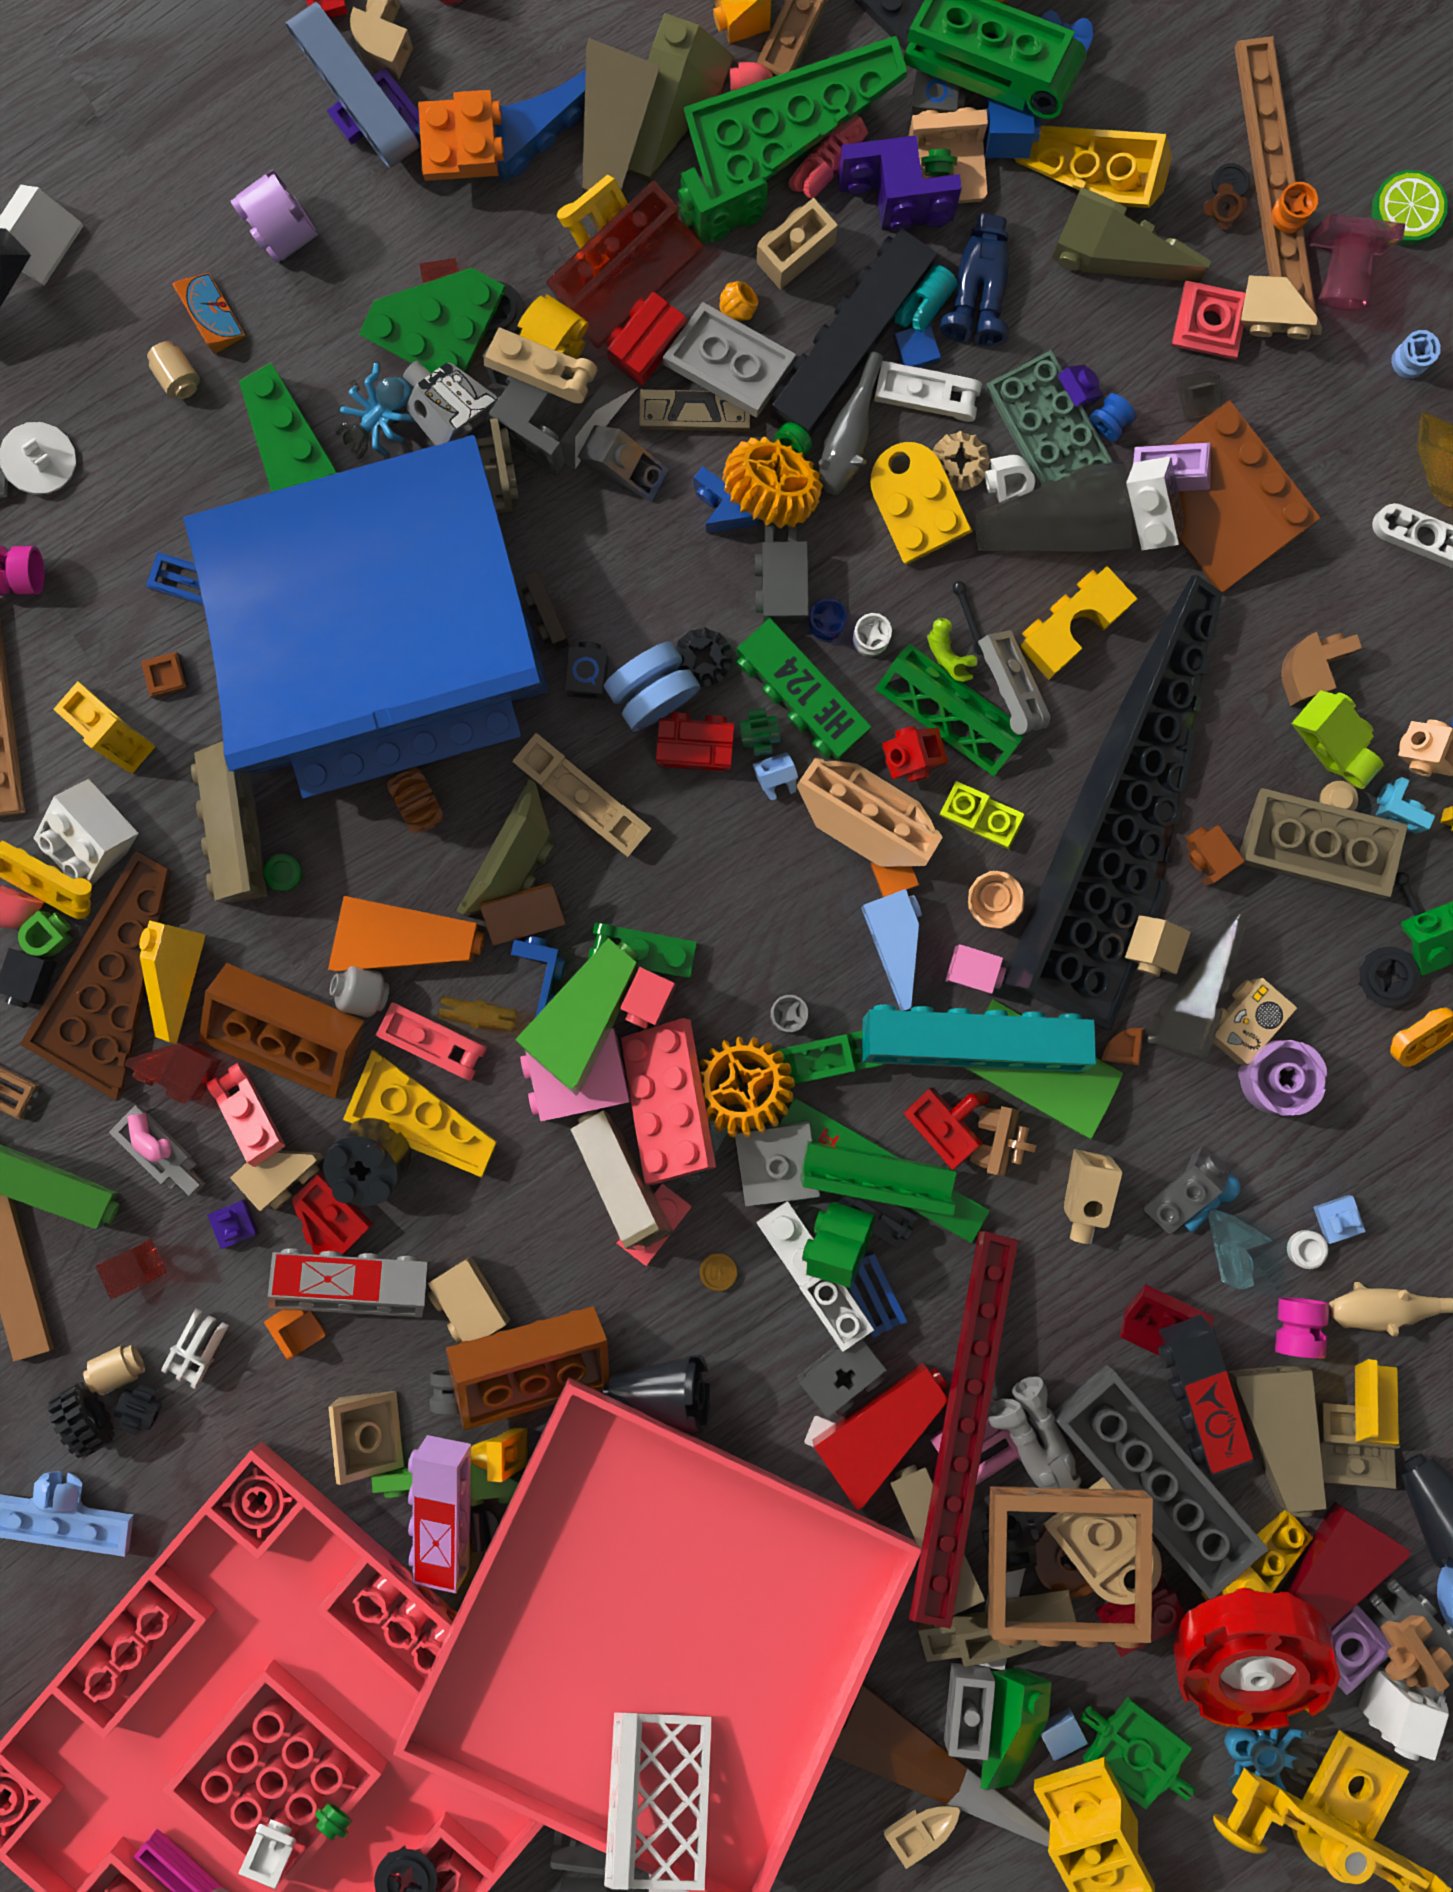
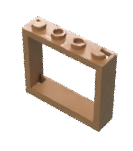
[987,1486,1153,1648]

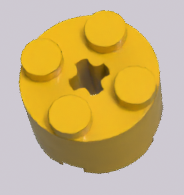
[517,294,589,359]

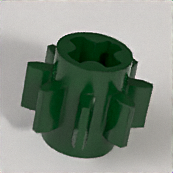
[739,708,781,756]

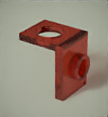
[95,1238,167,1300]

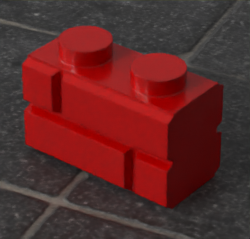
[606,292,688,386]
[656,712,734,772]

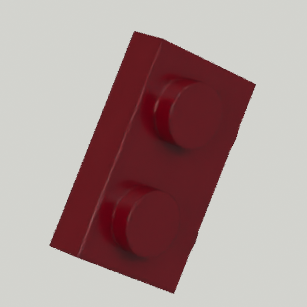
[1120,1284,1214,1356]

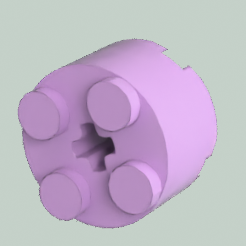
[231,169,318,263]
[1238,1040,1327,1116]

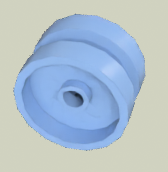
[603,642,700,732]

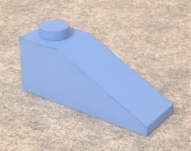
[861,889,922,1011]

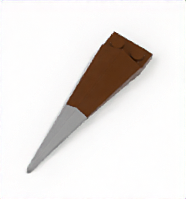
[831,1681,1050,1847]

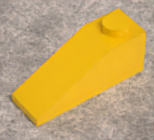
[139,920,206,1044]

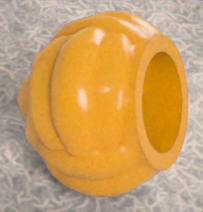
[719,281,759,322]

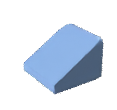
[1041,1707,1088,1761]

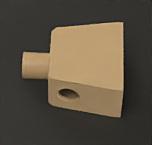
[1064,1149,1122,1244]

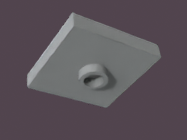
[735,1121,820,1206]

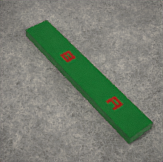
[779,1097,990,1243]

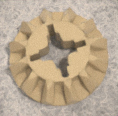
[933,430,990,491]

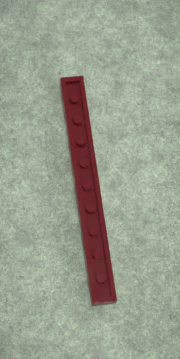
[909,1231,1018,1629]

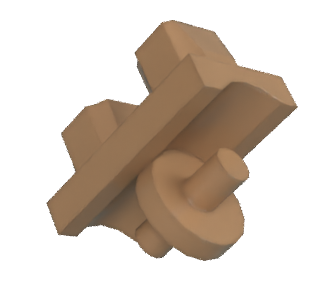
[970,1106,1037,1176]
[1380,1615,1453,1692]

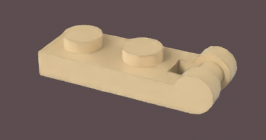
[484,327,597,403]

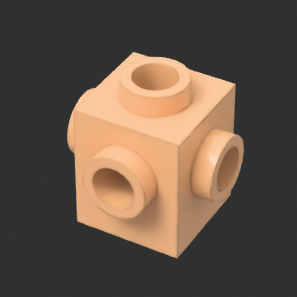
[1398,719,1453,777]

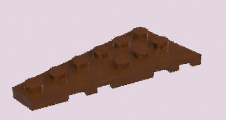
[20,850,172,1101]

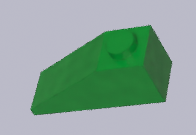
[980,1667,1052,1790]

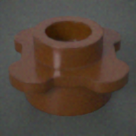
[1203,183,1248,230]

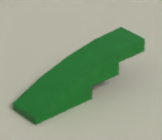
[776,1030,884,1084]

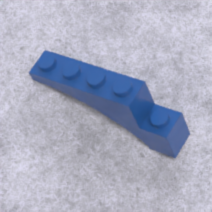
[414,69,586,183]

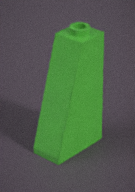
[515,938,639,1096]
[0,1144,120,1229]

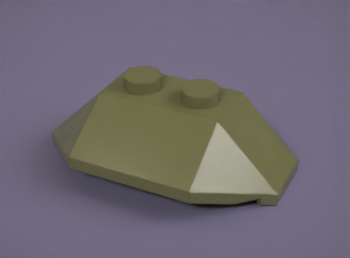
[456,779,555,917]

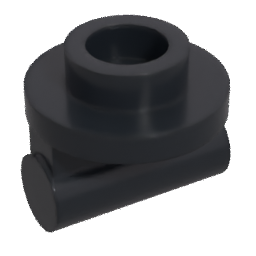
[470,1507,499,1552]

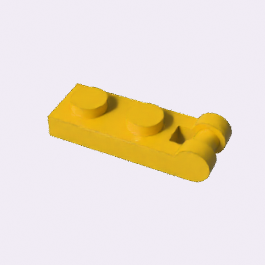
[0,840,92,919]

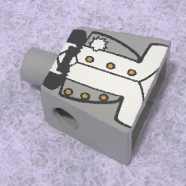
[403,360,498,446]

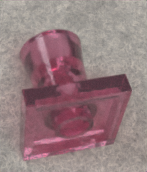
[1308,214,1406,309]

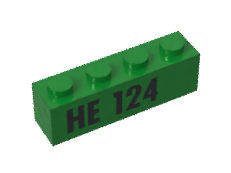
[736,618,871,761]

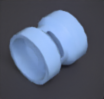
[1391,330,1441,379]

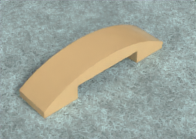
[512,733,652,857]

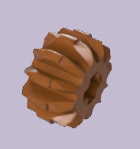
[387,767,443,834]

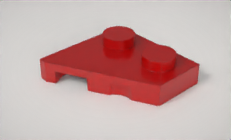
[291,1171,374,1255]

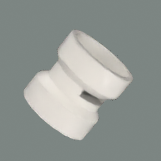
[852,613,892,657]

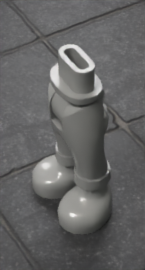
[987,1376,1082,1489]

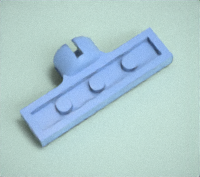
[0,1471,133,1557]

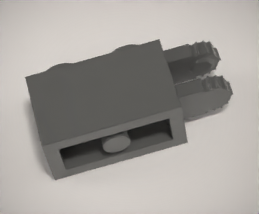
[755,522,808,624]
[1365,1575,1453,1688]

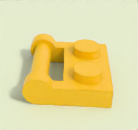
[557,175,647,278]

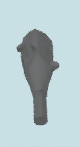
[819,352,883,495]

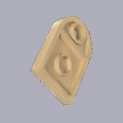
[1044,1477,1162,1605]

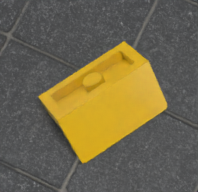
[1355,1359,1399,1446]

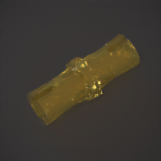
[438,995,517,1033]

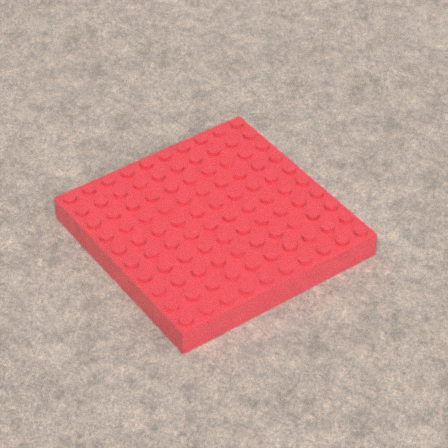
[393,1378,921,1892]

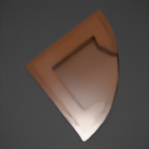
[1100,1028,1144,1065]

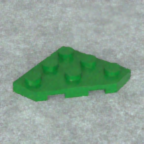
[359,267,507,374]

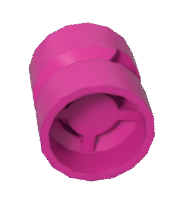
[0,546,45,595]
[1275,1297,1330,1358]

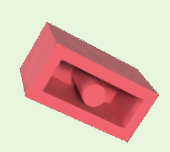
[620,967,676,1029]

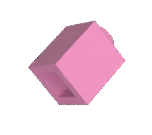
[945,944,1006,995]

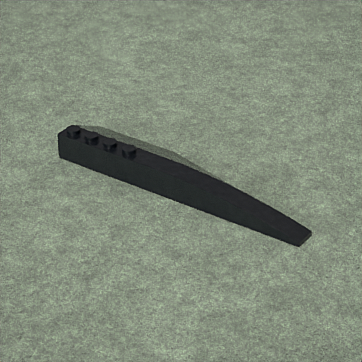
[1002,575,1223,1031]

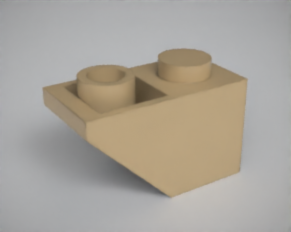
[1241,275,1322,339]
[230,1151,324,1211]

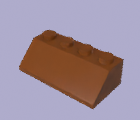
[199,963,364,1099]
[446,1306,610,1431]

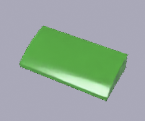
[962,999,1123,1139]

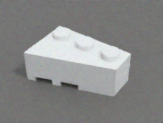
[1358,1666,1449,1761]

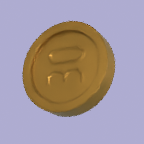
[700,1253,737,1291]

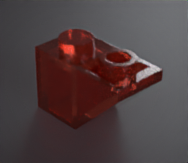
[124,1043,222,1103]

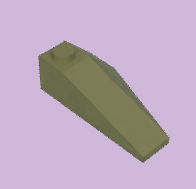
[628,13,734,180]
[1052,187,1211,282]

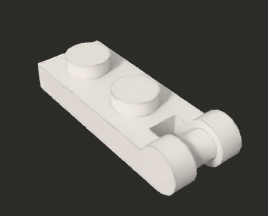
[874,361,982,422]

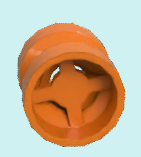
[1271,182,1318,233]

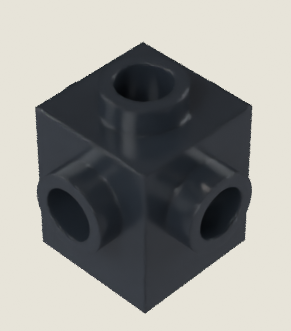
[982,1511,1040,1573]

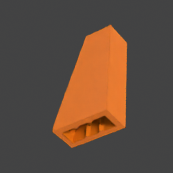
[328,896,485,972]

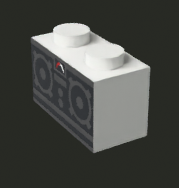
[1126,456,1186,550]

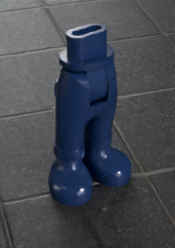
[940,213,1009,346]

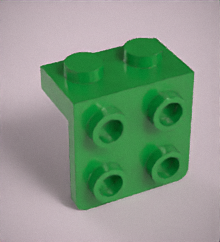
[678,167,768,245]

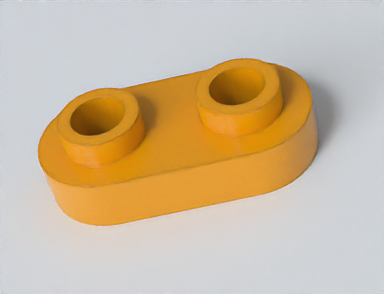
[1390,1007,1453,1067]

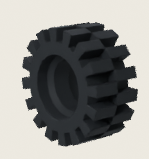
[48,1382,115,1459]

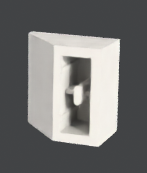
[33,779,138,885]

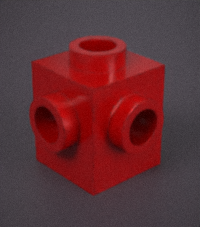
[882,726,948,783]

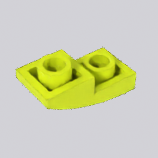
[940,781,1025,850]

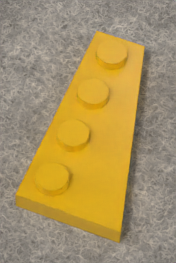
[343,1050,497,1177]

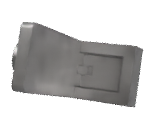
[1144,1146,1229,1234]

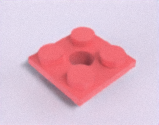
[1171,280,1246,360]

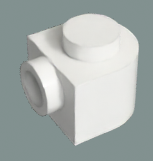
[985,455,1035,505]

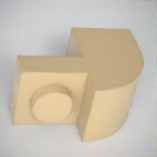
[350,0,413,80]

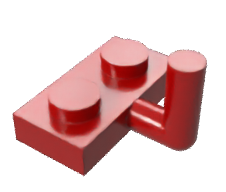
[903,1087,990,1170]

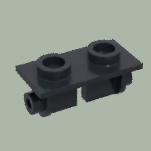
[838,1195,918,1249]

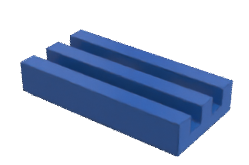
[146,552,204,606]
[849,1252,907,1338]

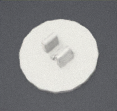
[0,422,76,495]

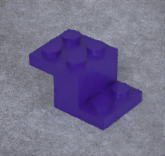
[838,135,962,232]

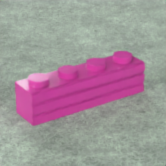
[133,1829,223,1892]

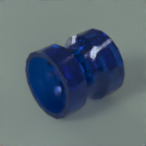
[809,598,847,642]

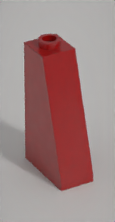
[812,1363,948,1511]

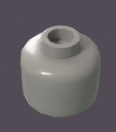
[330,966,389,1017]

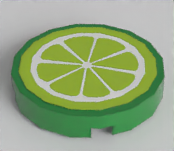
[1371,170,1448,246]

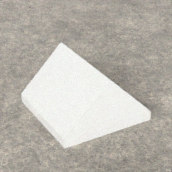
[0,185,84,285]

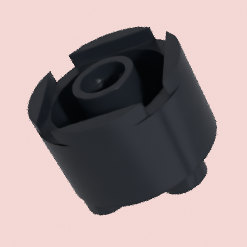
[323,1118,411,1206]

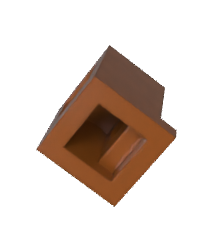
[1185,825,1245,886]

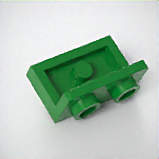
[1401,901,1453,976]

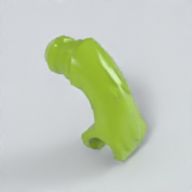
[927,618,977,682]

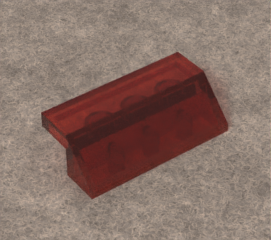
[546,180,704,349]

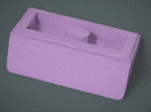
[1133,443,1211,491]

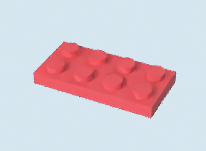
[621,1018,716,1185]

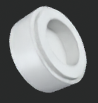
[1287,1230,1328,1269]

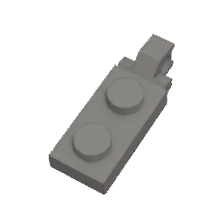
[109,1105,206,1196]

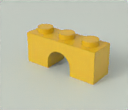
[1019,566,1137,680]

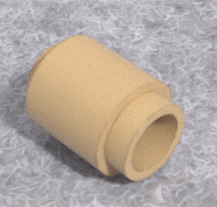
[147,341,200,399]
[83,1344,145,1396]

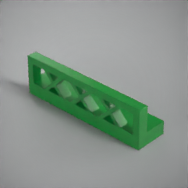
[875,643,1026,777]
[800,1141,957,1216]

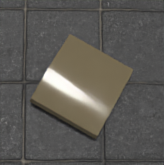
[1318,1403,1400,1490]

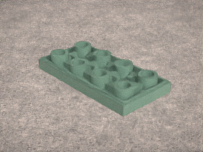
[985,350,1121,515]

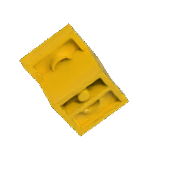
[1034,1757,1155,1892]

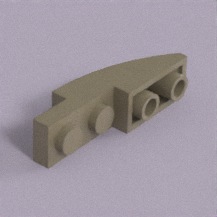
[918,1590,1077,1667]

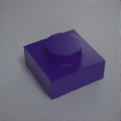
[1057,364,1103,407]

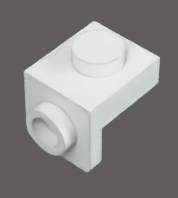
[238,1820,296,1890]

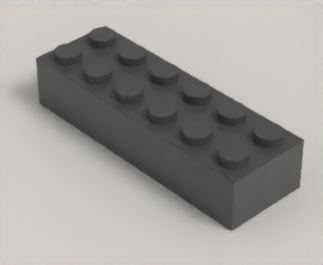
[1052,1365,1269,1599]

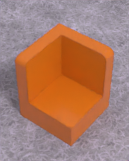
[264,1309,326,1360]

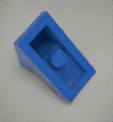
[694,466,761,533]

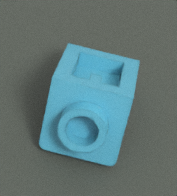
[1376,777,1435,834]

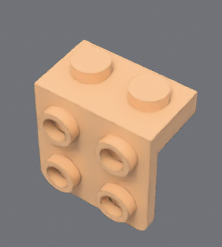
[909,107,988,203]

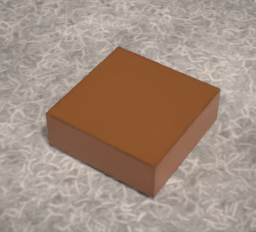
[141,651,189,699]

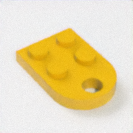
[870,442,973,565]

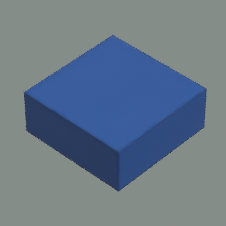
[894,324,941,368]

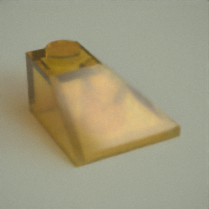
[1417,411,1453,506]

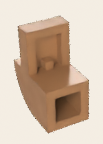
[1281,632,1362,706]

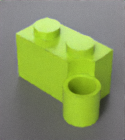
[1291,690,1384,789]

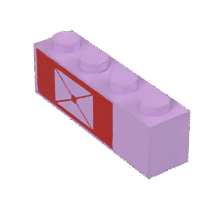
[408,1435,471,1593]

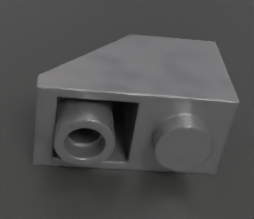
[577,425,669,501]

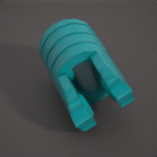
[894,265,958,332]

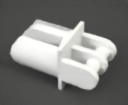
[161,1308,229,1389]

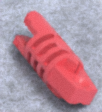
[788,115,868,198]

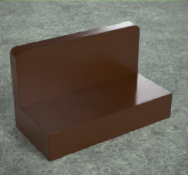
[480,883,565,945]

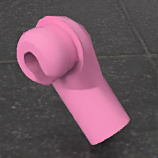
[127,1113,172,1162]

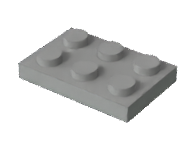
[663,302,796,418]

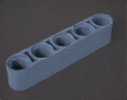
[285,2,420,168]

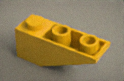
[1201,1510,1313,1601]

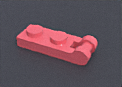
[375,1002,488,1081]
[206,1062,286,1167]

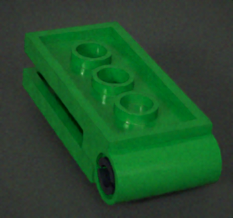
[903,0,1087,119]

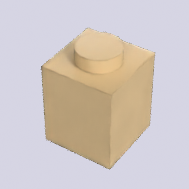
[1125,915,1191,977]

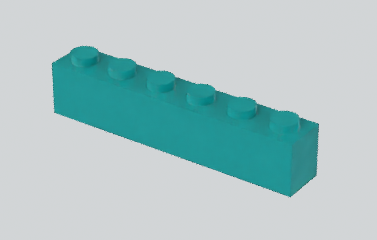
[862,1004,1096,1072]

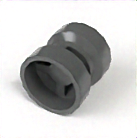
[429,1369,459,1414]

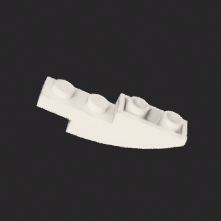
[756,1201,874,1352]

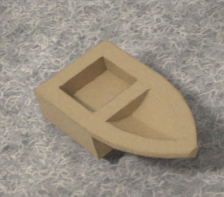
[884,1806,960,1869]

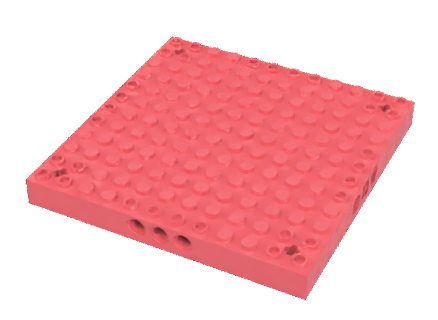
[0,1441,544,1892]

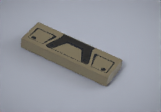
[639,389,750,432]

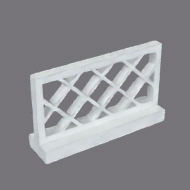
[604,1713,711,1890]

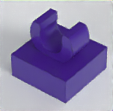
[207,1199,259,1249]

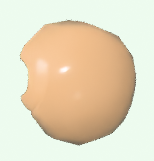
[968,871,1025,929]

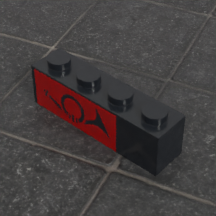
[1158,1315,1254,1478]

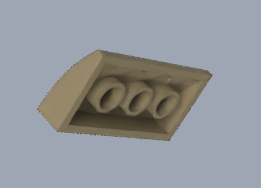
[1239,788,1408,899]

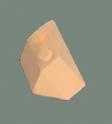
[797,758,943,867]

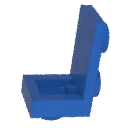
[511,935,566,1016]

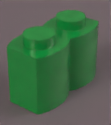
[802,1202,875,1288]

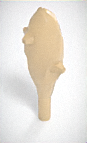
[1329,1282,1453,1337]

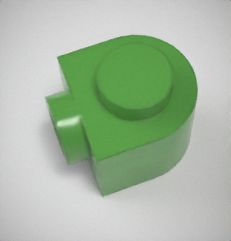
[18,910,73,957]

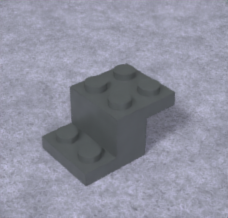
[482,345,566,477]

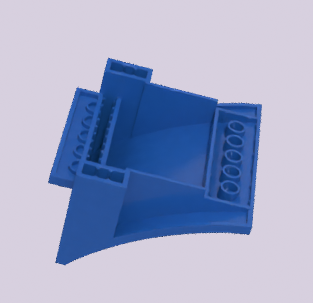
[183,435,550,799]

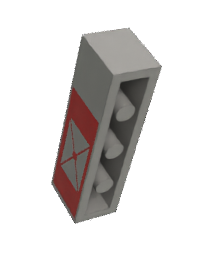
[267,1248,427,1317]

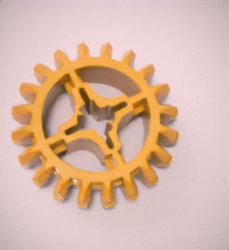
[722,437,823,528]
[699,1036,795,1138]

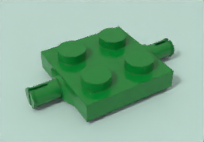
[1081,1696,1195,1810]

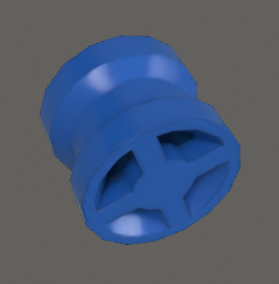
[1089,393,1137,441]

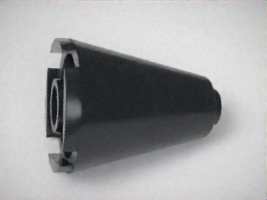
[603,1355,710,1433]
[1400,1453,1453,1568]

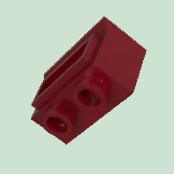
[1095,1576,1185,1657]

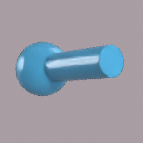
[1183,1173,1241,1233]

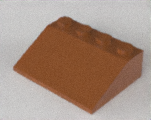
[1172,400,1320,592]

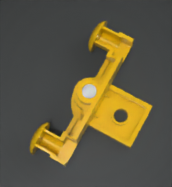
[1213,1730,1452,1892]

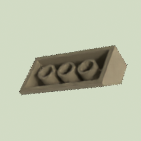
[191,741,268,904]

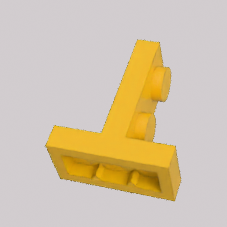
[54,681,156,774]

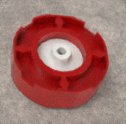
[1173,1587,1341,1730]

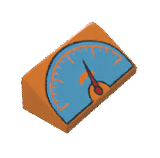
[173,273,246,355]

